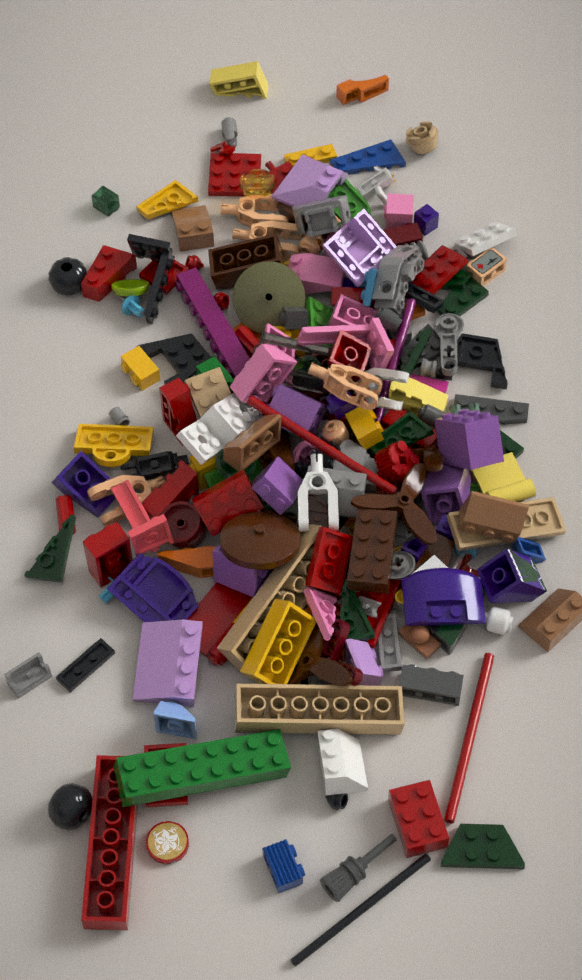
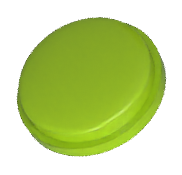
[111,279,149,297]

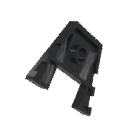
[136,333,211,385]
[436,333,508,390]

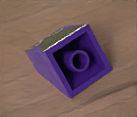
[476,548,547,603]

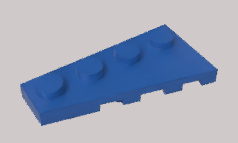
[330,139,406,174]

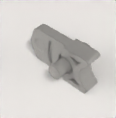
[358,596,381,618]

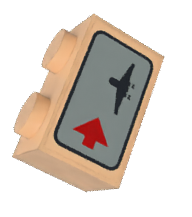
[466,247,507,286]

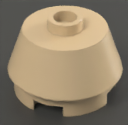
[406,121,438,154]

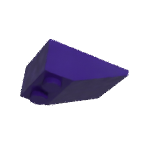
[51,451,116,518]

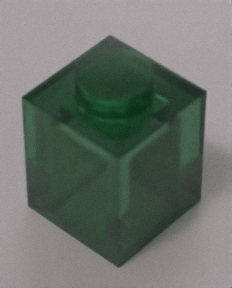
[92,186,120,217]

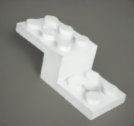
[176,393,263,465]

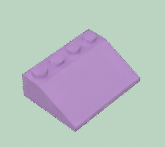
[132,619,203,707]

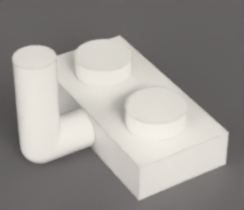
[357,167,394,205]

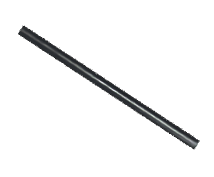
[290,853,431,967]

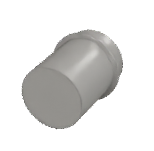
[109,407,130,426]

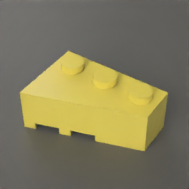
[209,61,269,99]
[388,377,448,418]

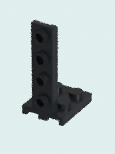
[127,234,175,324]

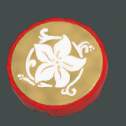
[146,821,189,864]

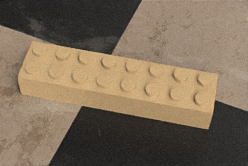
[217,524,322,673]
[234,683,405,735]

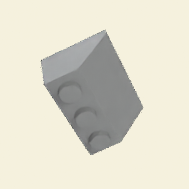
[307,466,367,519]

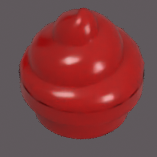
[185,255,204,270]
[213,292,230,310]

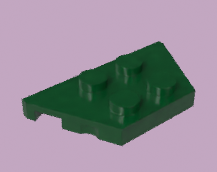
[441,824,525,869]

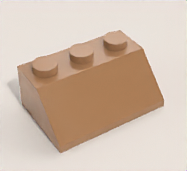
[223,414,282,472]
[457,491,529,543]
[518,588,582,652]

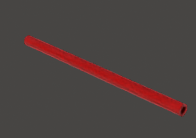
[247,396,398,495]
[444,653,494,824]

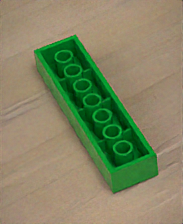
[114,729,291,807]

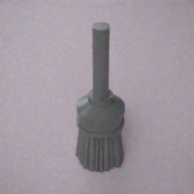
[320,834,397,902]

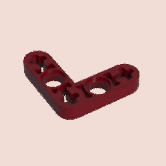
[321,619,363,686]

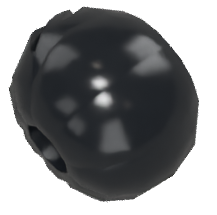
[48,257,87,296]
[48,783,93,830]

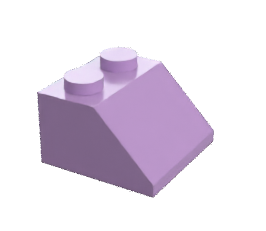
[345,639,384,686]

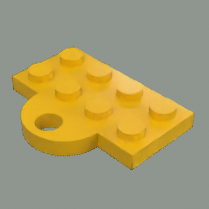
[74,424,154,467]

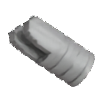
[221,117,238,148]

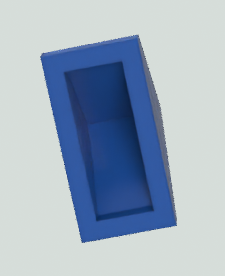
[511,537,546,564]

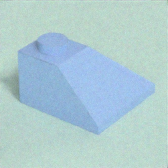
[153,701,197,740]

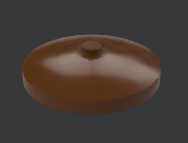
[220,511,300,570]

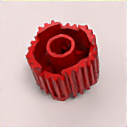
[374,441,420,485]

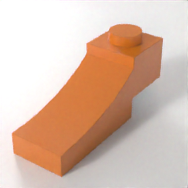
[336,74,389,105]

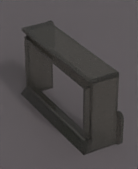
[252,331,333,396]

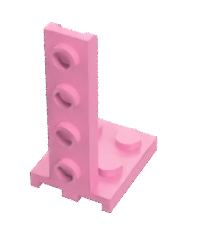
[297,318,395,369]

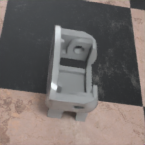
[292,195,351,238]
[333,439,383,494]

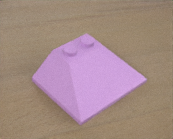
[272,154,348,207]
[322,209,397,287]

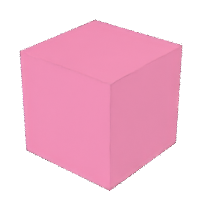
[383,193,414,229]

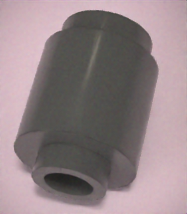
[375,307,403,332]
[417,404,444,428]

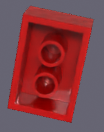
[192,469,264,537]
[83,522,133,588]
[388,780,449,858]

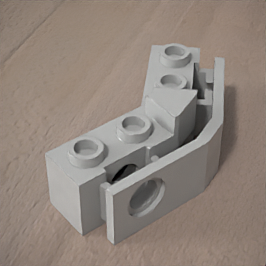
[371,245,424,315]

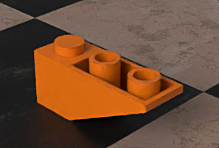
[157,545,216,578]

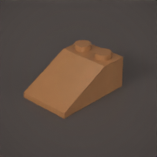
[171,205,214,252]

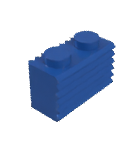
[262,839,305,893]

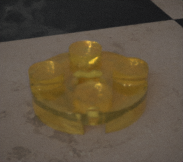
[240,169,275,196]

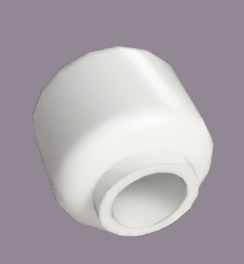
[485,607,514,635]

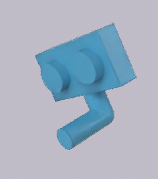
[354,268,378,306]

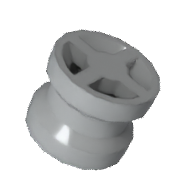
[420,358,438,379]

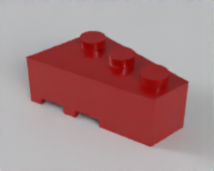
[142,460,199,519]

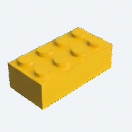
[240,599,316,684]

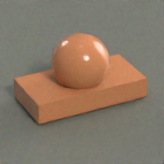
[398,625,441,660]

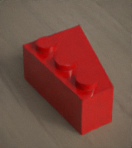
[81,245,137,302]
[159,378,197,446]

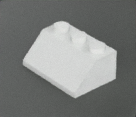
[317,728,368,796]

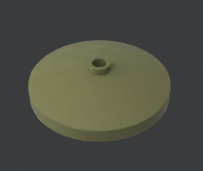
[233,261,305,335]

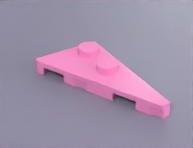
[303,586,337,641]

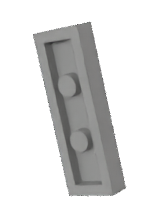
[378,614,402,673]

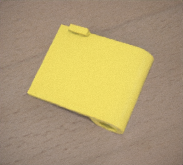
[471,452,536,502]

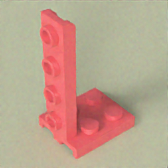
[111,480,174,556]

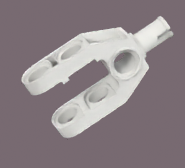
[354,367,409,411]
[298,454,339,532]

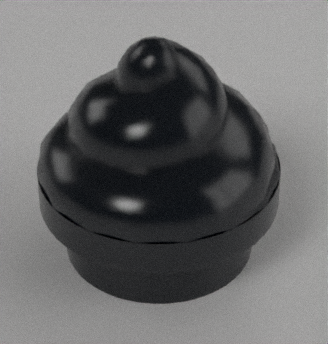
[325,793,348,810]

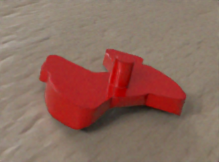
[210,141,235,154]

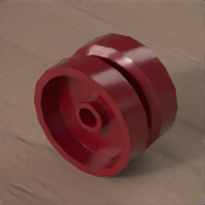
[161,501,208,550]

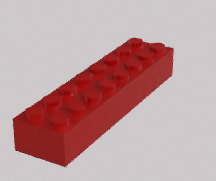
[81,755,138,930]

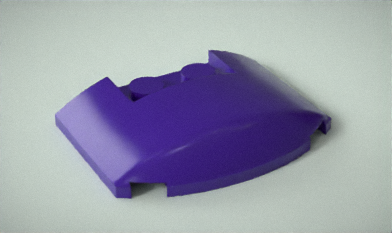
[107,553,199,622]
[401,568,486,626]

